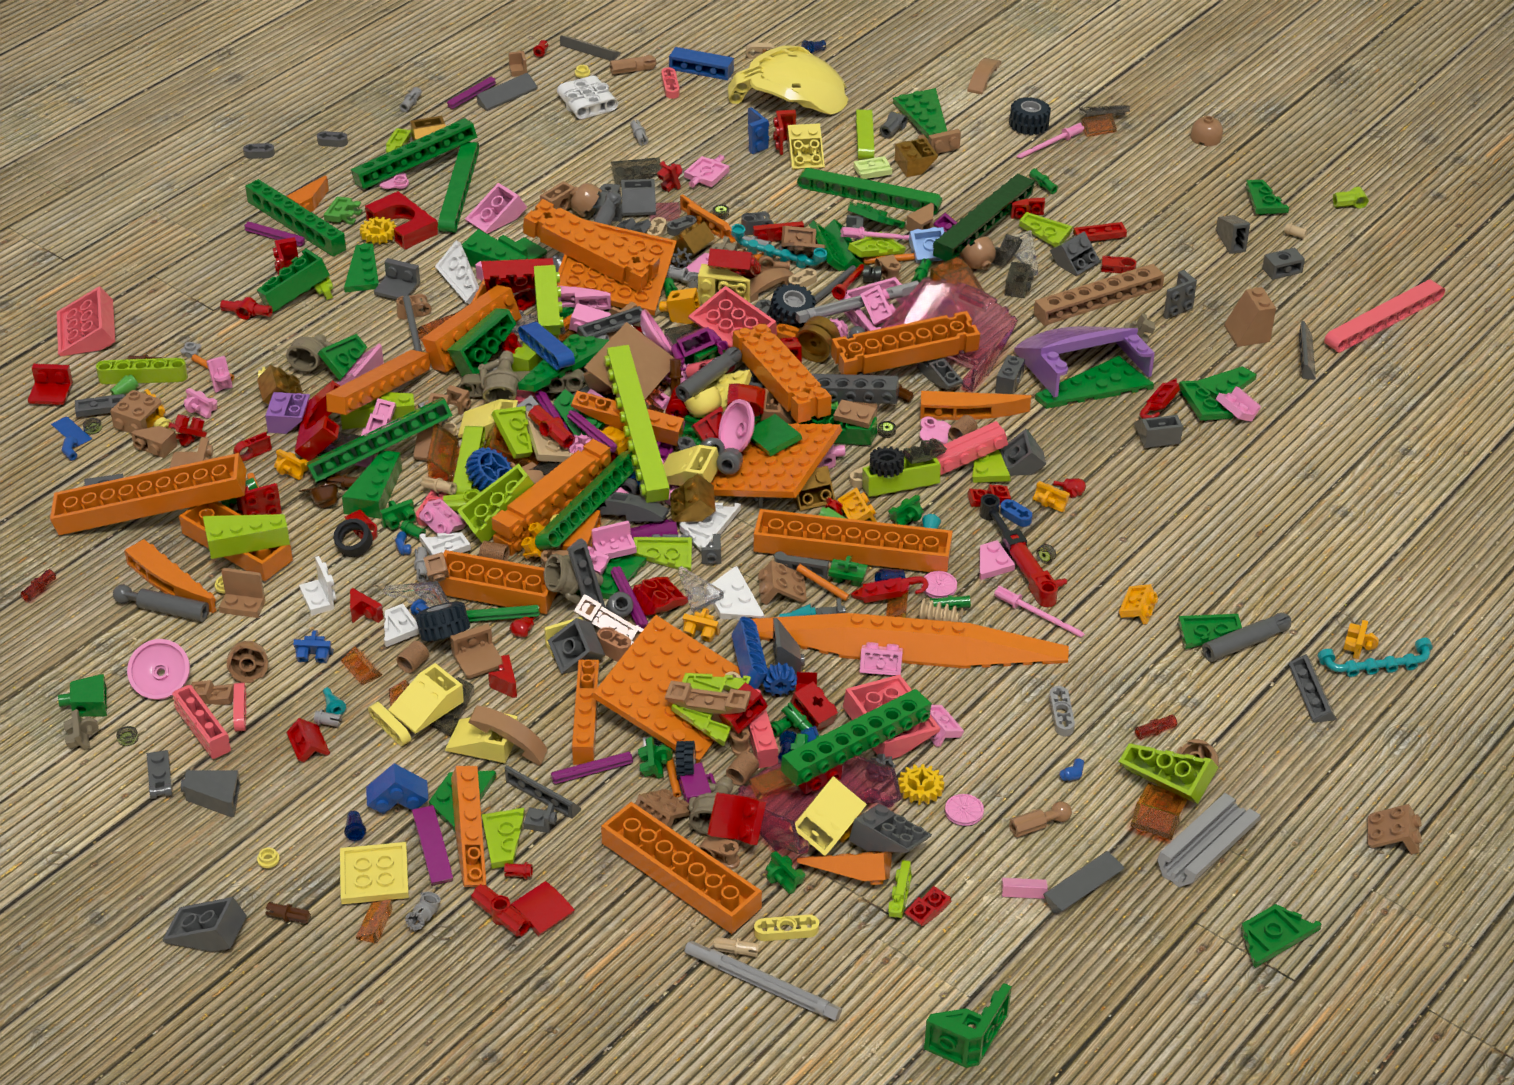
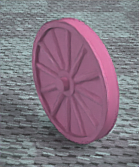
[921,571,957,598]
[945,794,984,826]

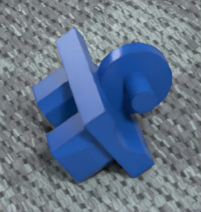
[293,630,334,663]

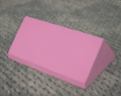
[337,343,384,386]

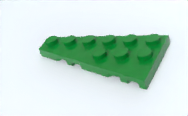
[893,88,947,139]
[518,334,609,392]
[1035,356,1154,409]

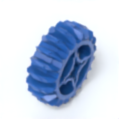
[465,447,512,491]

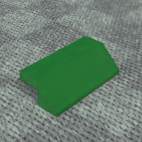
[809,219,865,272]

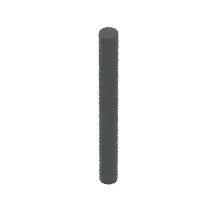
[814,265,856,303]
[403,296,422,352]

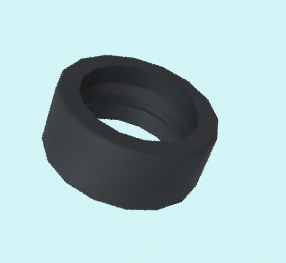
[333,518,373,557]

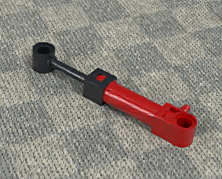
[980,494,1067,608]

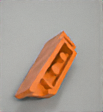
[680,194,736,243]

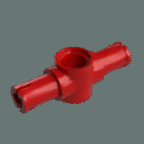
[220,297,273,320]

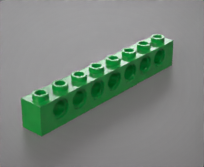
[350,118,478,189]
[245,179,346,257]
[306,397,453,482]
[781,688,932,786]

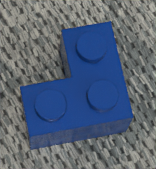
[366,763,428,814]

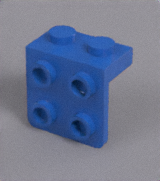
[748,107,769,154]

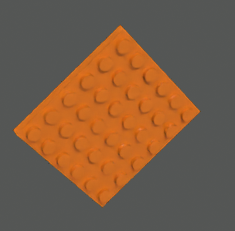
[557,219,677,316]
[711,423,842,498]
[592,614,741,764]

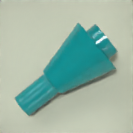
[922,514,941,529]
[779,603,817,617]
[323,687,346,715]

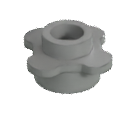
[180,342,201,358]

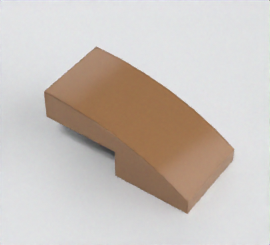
[191,680,234,705]

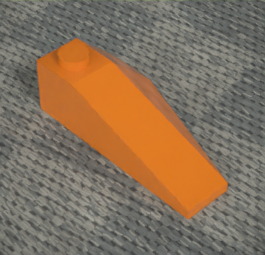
[797,851,892,885]

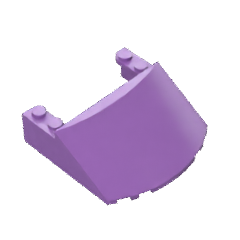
[1014,326,1155,397]

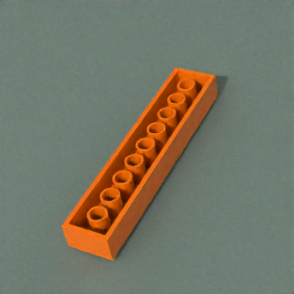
[50,453,247,535]
[753,509,953,572]

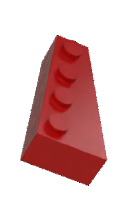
[481,258,558,293]

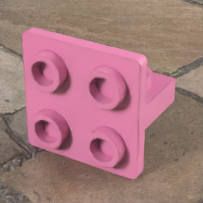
[591,521,637,559]

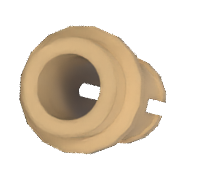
[1284,223,1307,240]

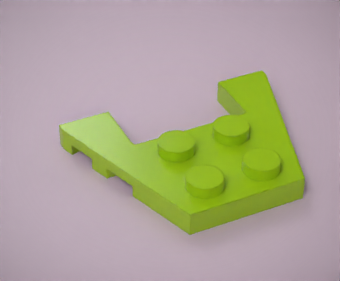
[671,673,751,746]

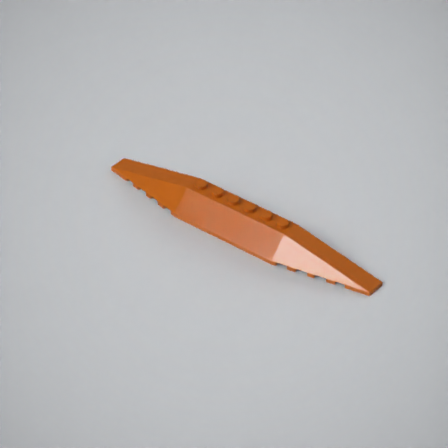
[751,613,1069,669]

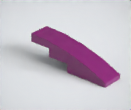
[412,805,453,886]

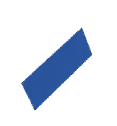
[51,416,92,447]

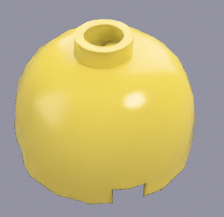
[684,386,722,418]

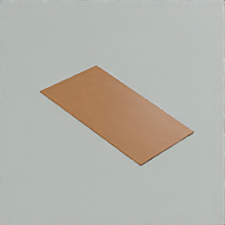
[584,322,674,400]

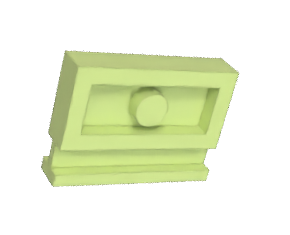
[854,156,892,179]

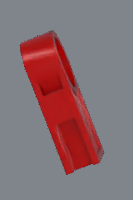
[1101,256,1137,274]
[233,431,272,461]
[345,510,378,541]

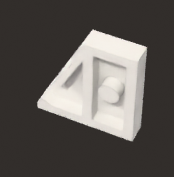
[419,533,471,556]
[384,604,420,647]

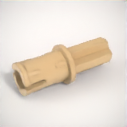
[421,477,457,495]
[713,937,759,958]

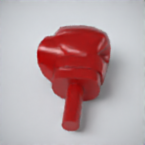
[1053,478,1086,498]
[509,617,536,637]

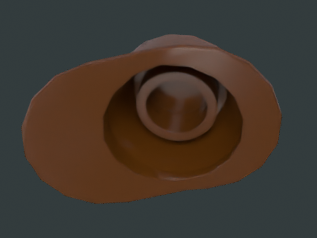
[298,483,341,508]

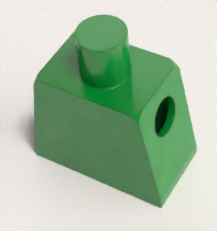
[58,674,107,717]

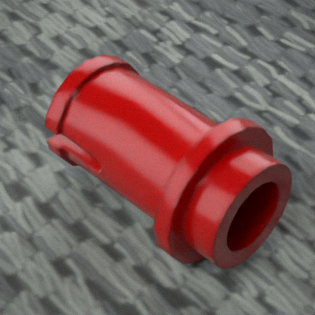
[533,40,549,57]
[504,862,533,879]

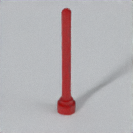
[832,264,864,300]

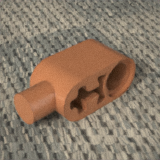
[597,627,631,662]

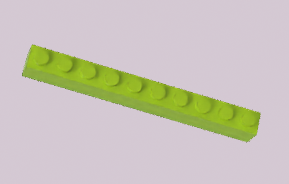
[604,345,670,503]

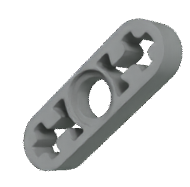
[1049,686,1075,736]

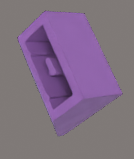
[265,392,310,434]

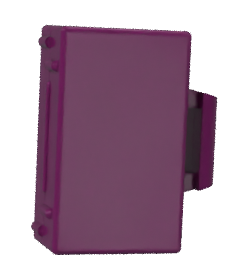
[678,763,716,803]

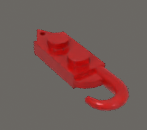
[1139,378,1180,419]
[851,576,929,603]

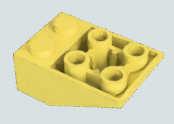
[787,123,825,170]
[698,264,750,305]
[458,399,518,441]
[663,445,719,486]
[388,663,464,734]
[445,713,518,763]
[791,776,867,856]

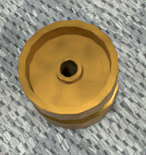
[795,316,840,362]

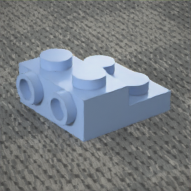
[908,227,944,263]

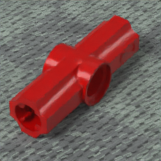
[528,405,576,449]
[471,884,531,937]

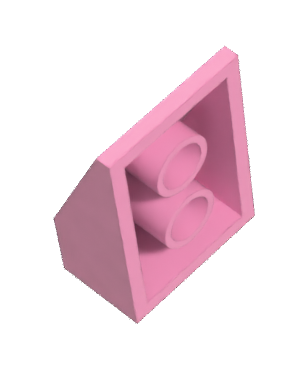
[465,183,527,234]

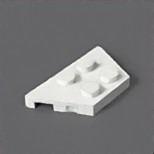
[680,503,741,551]
[706,566,764,620]

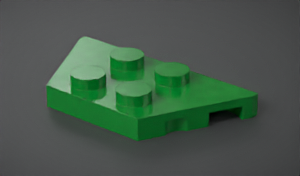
[848,202,906,229]
[429,770,496,833]
[1241,904,1322,968]

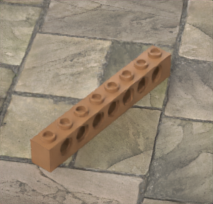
[1034,264,1165,326]

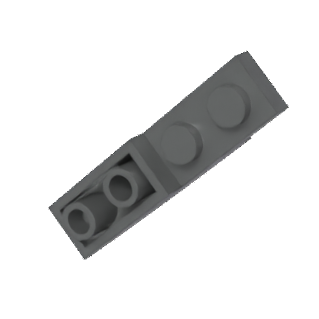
[917,358,963,389]
[592,492,669,523]

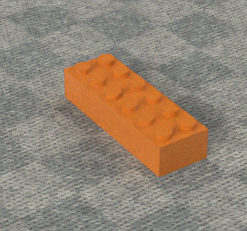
[421,285,522,372]
[179,502,293,581]
[432,550,557,614]

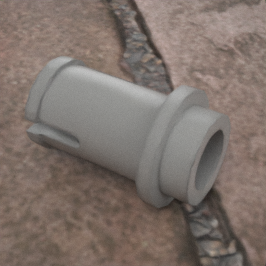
[314,709,342,728]

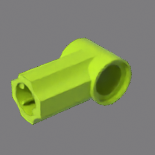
[1332,187,1369,209]
[443,489,480,511]

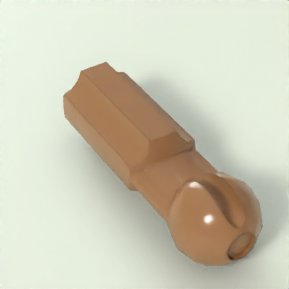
[610,55,657,74]
[1009,801,1072,837]

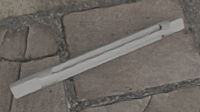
[796,281,920,323]
[685,941,843,1020]

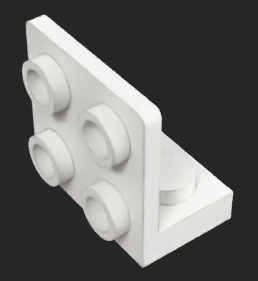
[299,556,336,616]

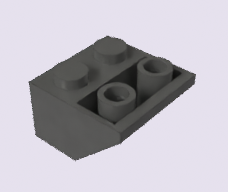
[621,179,656,216]
[1050,231,1100,276]
[1134,415,1183,448]

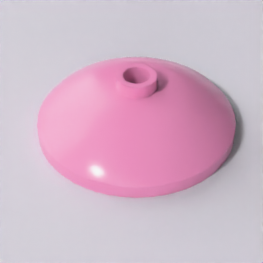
[640,309,673,355]
[719,399,755,452]
[127,639,190,700]

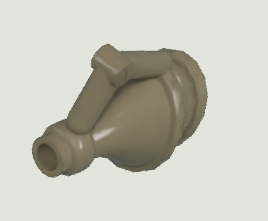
[286,334,333,371]
[478,351,521,403]
[544,553,603,604]
[689,777,733,835]

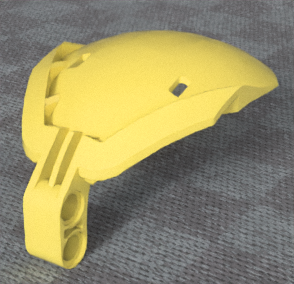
[728,46,848,115]

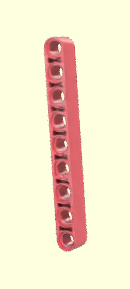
[1324,280,1445,353]

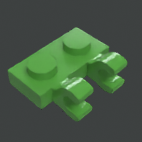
[324,196,362,225]

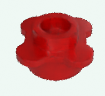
[825,498,843,515]

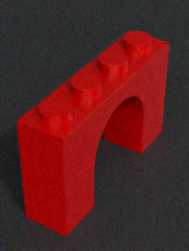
[365,191,438,250]
[708,248,761,279]
[294,380,340,461]

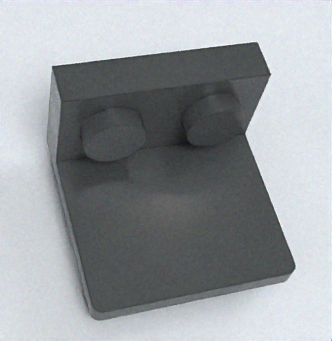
[374,258,420,300]
[1163,270,1197,319]

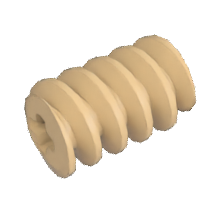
[919,598,963,622]

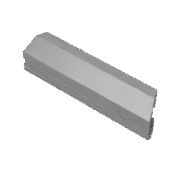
[1157,793,1261,887]

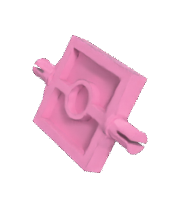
[684,154,729,188]

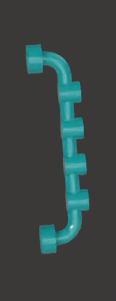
[731,224,827,268]
[1317,637,1433,677]

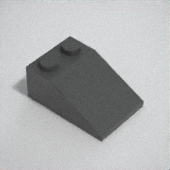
[162,897,247,952]

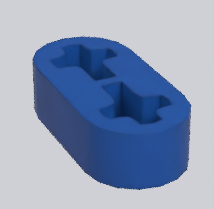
[1000,499,1033,527]

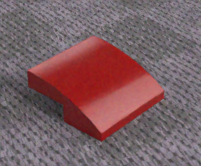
[511,881,575,937]

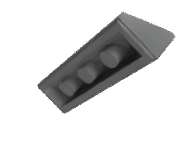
[560,35,621,61]
[477,73,538,111]
[577,306,643,337]
[1299,321,1316,380]
[567,538,606,608]
[1288,654,1337,723]
[505,765,581,819]
[1043,851,1124,913]

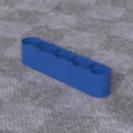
[518,321,575,370]
[732,617,768,689]

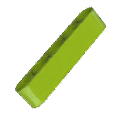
[856,109,874,160]
[96,358,188,385]
[453,426,485,495]

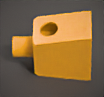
[659,288,700,325]

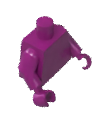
[671,327,728,371]

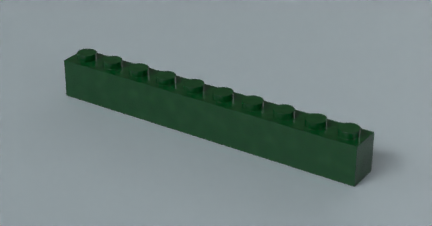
[933,174,1035,263]

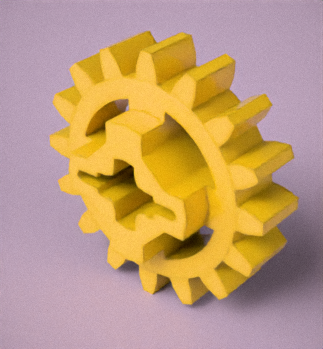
[360,217,396,245]
[898,764,945,805]

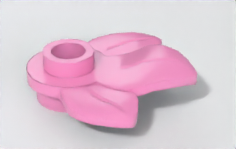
[379,172,409,189]
[919,417,951,444]

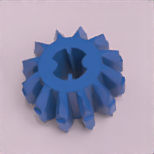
[762,662,797,696]

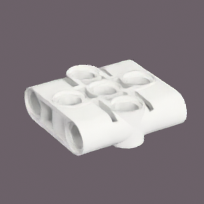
[557,76,618,119]

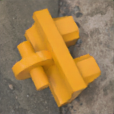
[274,449,309,480]
[1033,481,1070,512]
[521,522,546,559]
[682,608,721,642]
[1343,620,1379,659]

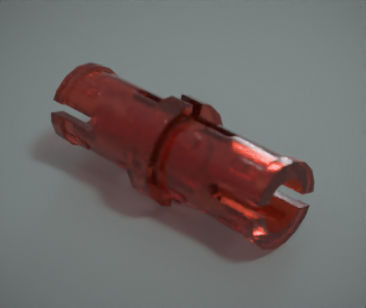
[20,569,56,602]
[1135,714,1177,740]

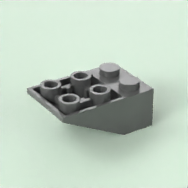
[849,804,932,853]

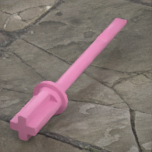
[1017,123,1084,158]
[840,227,909,240]
[994,586,1085,637]

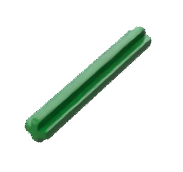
[466,605,540,622]

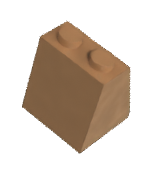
[1224,287,1276,347]

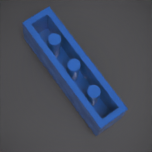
[669,47,734,81]

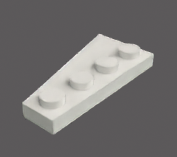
[435,240,479,304]

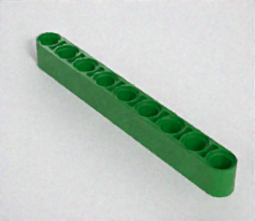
[438,142,479,233]
[797,168,943,215]
[535,450,637,551]

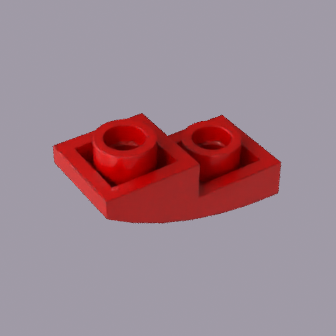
[1011,198,1045,219]
[967,484,1011,507]
[904,886,952,926]

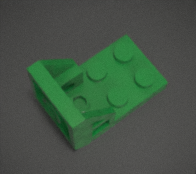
[924,983,1012,1068]

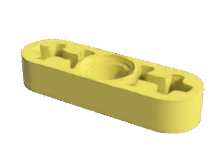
[368,702,411,746]
[754,915,819,941]

